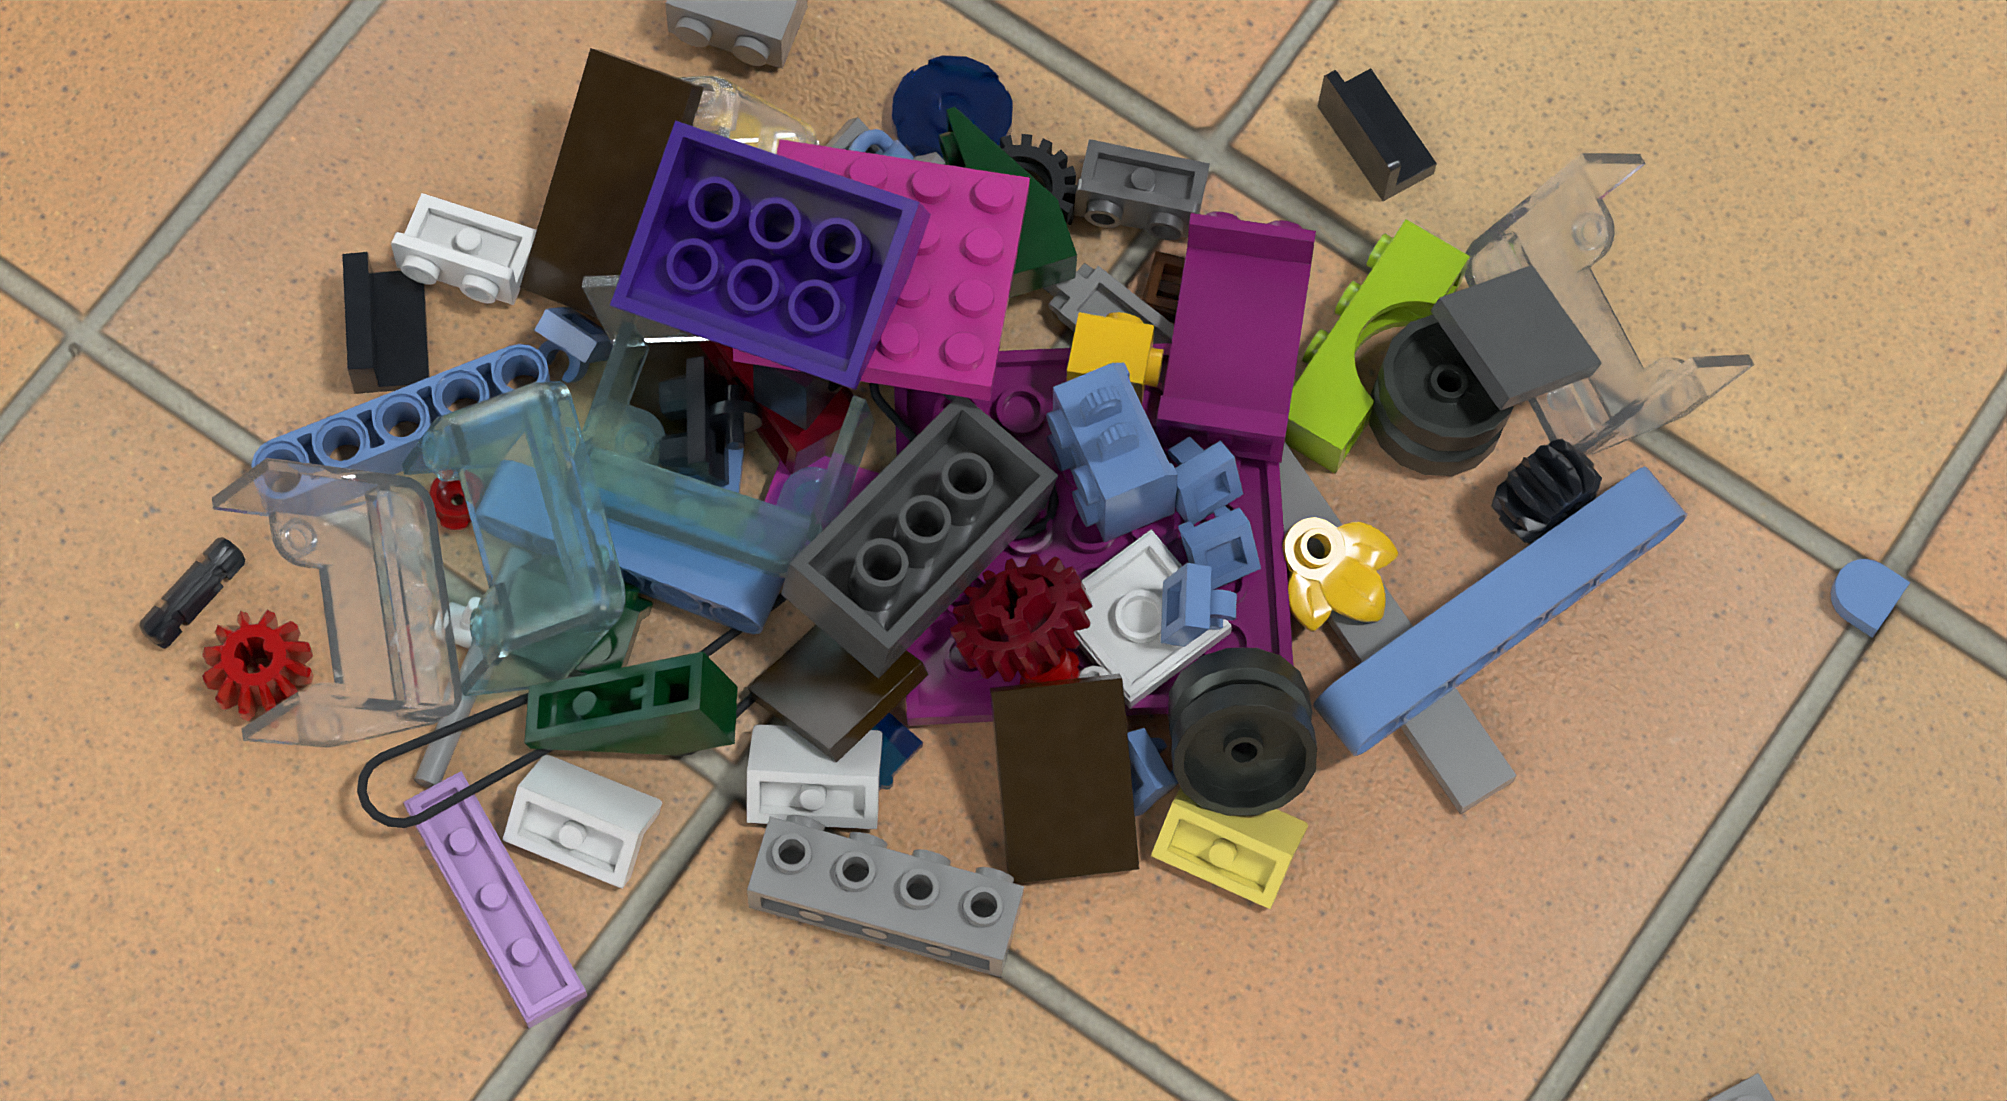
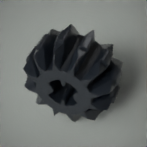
[1491,439,1602,545]

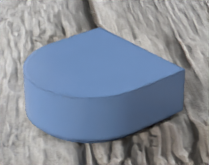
[1830,559,1910,638]

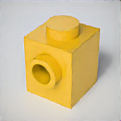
[1067,312,1164,405]

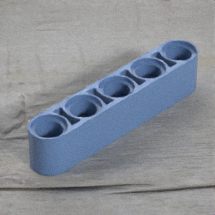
[251,344,553,514]
[474,461,787,634]

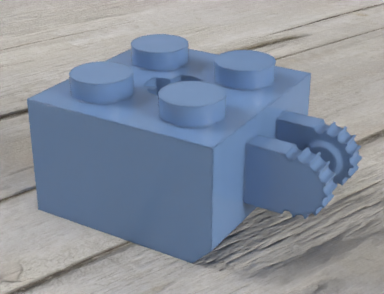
[1046,362,1178,542]

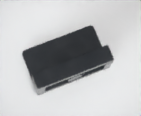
[1317,68,1437,202]
[342,252,430,394]

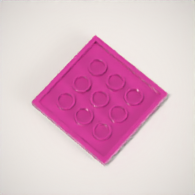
[733,139,1030,401]

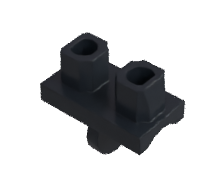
[659,356,763,488]

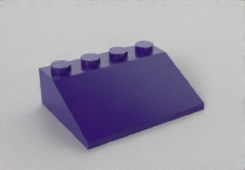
[610,121,931,390]

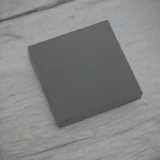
[1430,265,1602,410]

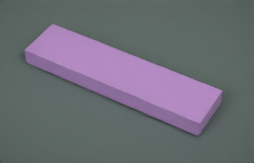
[403,771,587,1028]

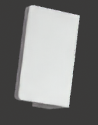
[747,725,882,829]
[503,755,662,889]

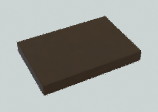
[990,673,1140,884]

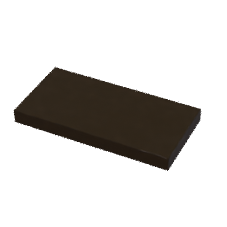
[520,48,704,328]

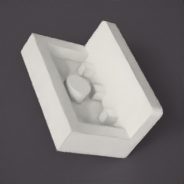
[391,193,537,305]

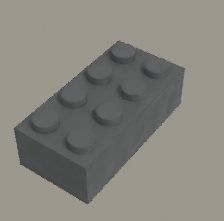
[781,396,1058,678]

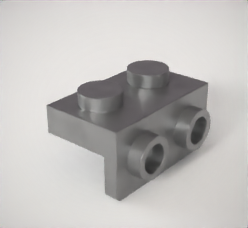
[1073,139,1210,240]

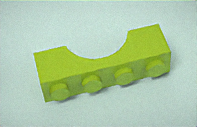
[1285,219,1470,474]

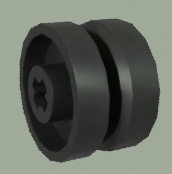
[1369,315,1514,476]
[1168,648,1317,816]

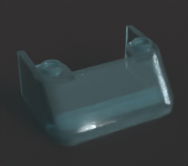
[565,320,875,578]
[402,381,625,696]

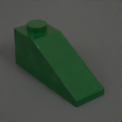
[524,651,738,755]

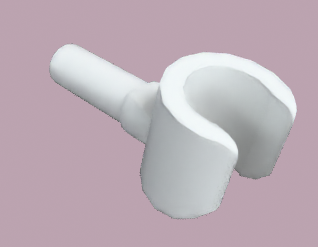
[438,597,485,649]

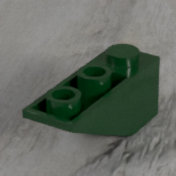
[938,107,1077,298]

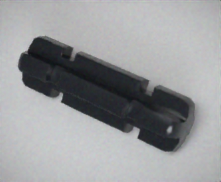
[139,537,246,649]

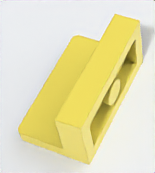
[1151,788,1308,909]

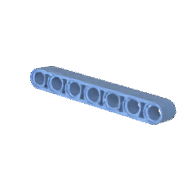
[1313,466,1688,756]

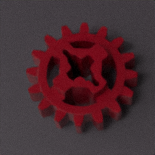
[950,554,1093,682]

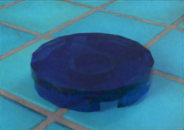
[892,55,1013,165]

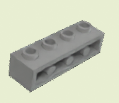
[747,815,1024,977]

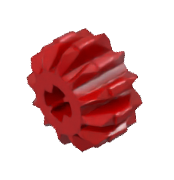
[202,609,314,722]

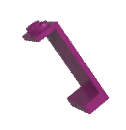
[1156,211,1316,463]

